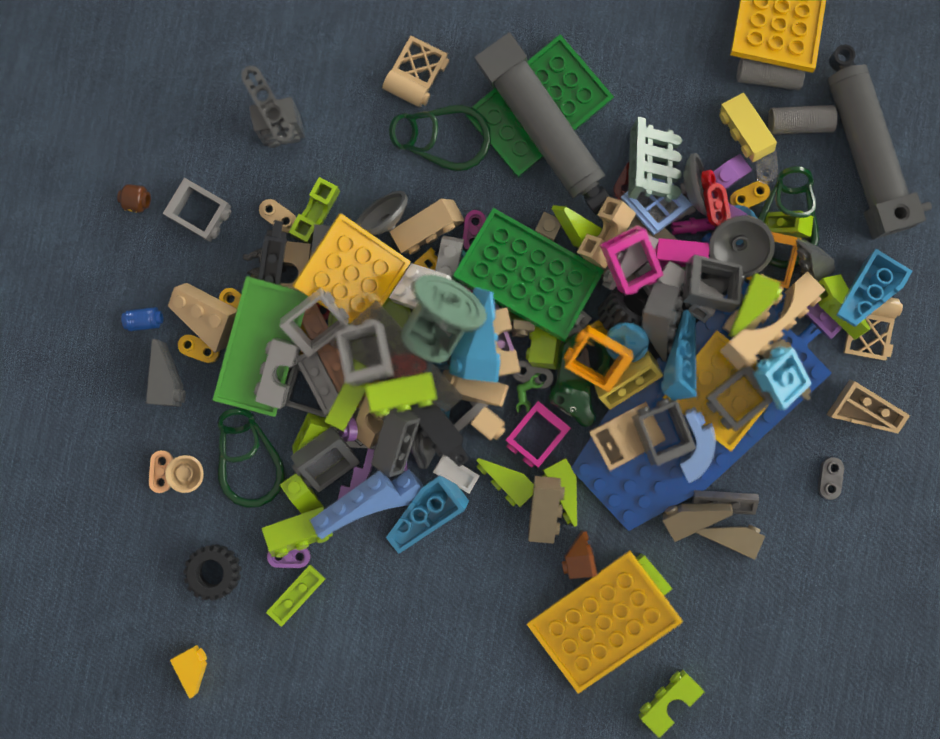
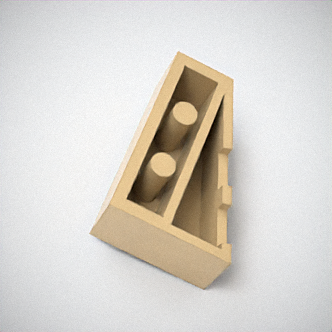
[390,199,465,255]
[168,283,237,353]
[826,379,910,433]

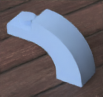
[680,407,716,483]

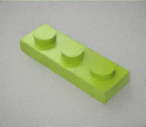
[266,564,326,627]

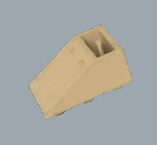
[589,402,666,470]

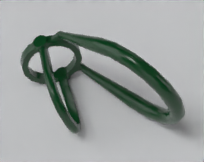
[389,104,491,171]
[758,166,819,269]
[217,408,285,508]

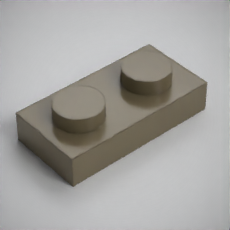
[508,320,535,338]

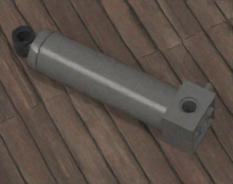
[474,32,610,215]
[828,44,932,240]

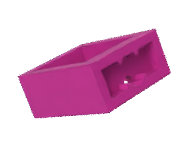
[600,226,664,295]
[654,238,709,269]
[505,401,571,468]

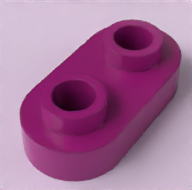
[463,210,486,251]

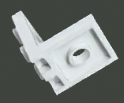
[389,263,452,337]

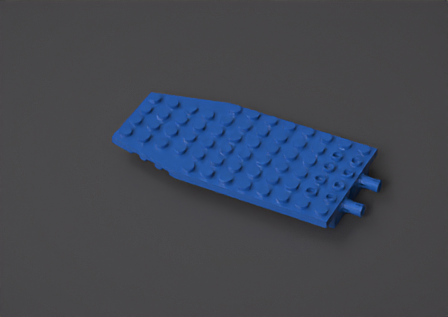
[571,281,832,531]

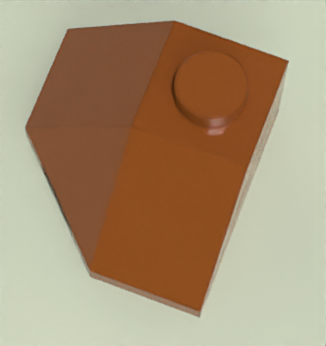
[562,530,597,579]

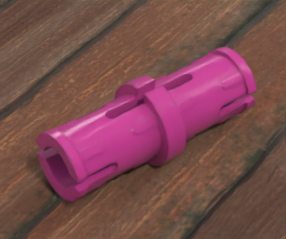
[671,218,715,235]

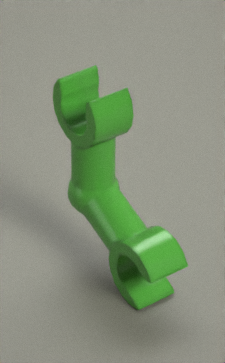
[516,373,545,413]

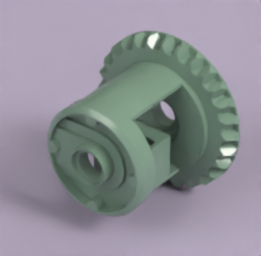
[401,275,487,362]

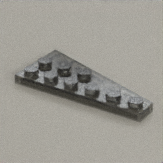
[328,300,464,412]

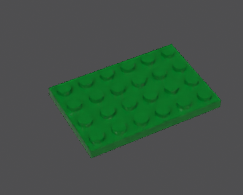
[465,34,614,178]
[452,208,604,342]

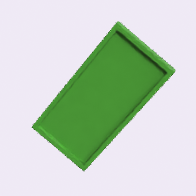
[213,276,308,417]

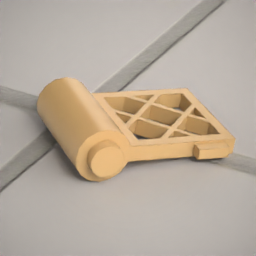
[382,36,449,108]
[843,297,903,361]

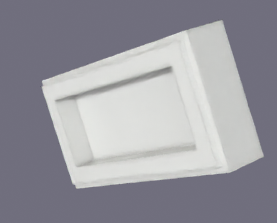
[433,455,480,493]

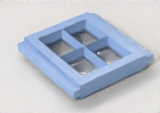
[621,177,692,236]

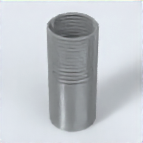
[737,58,805,91]
[768,105,837,135]

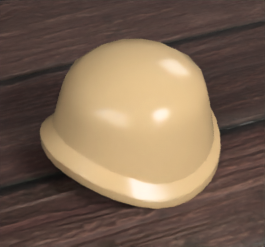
[165,455,204,493]

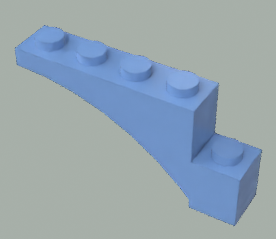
[310,469,423,539]

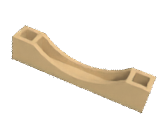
[720,271,825,370]

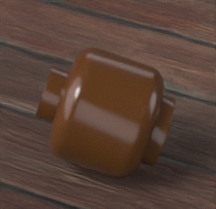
[117,184,151,213]

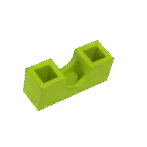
[289,177,340,244]
[638,670,705,738]

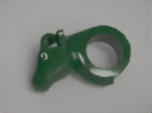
[548,332,613,427]

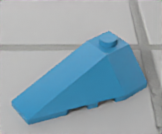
[386,475,469,554]

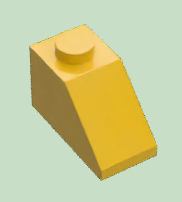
[170,645,207,699]

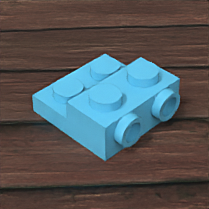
[753,347,811,410]

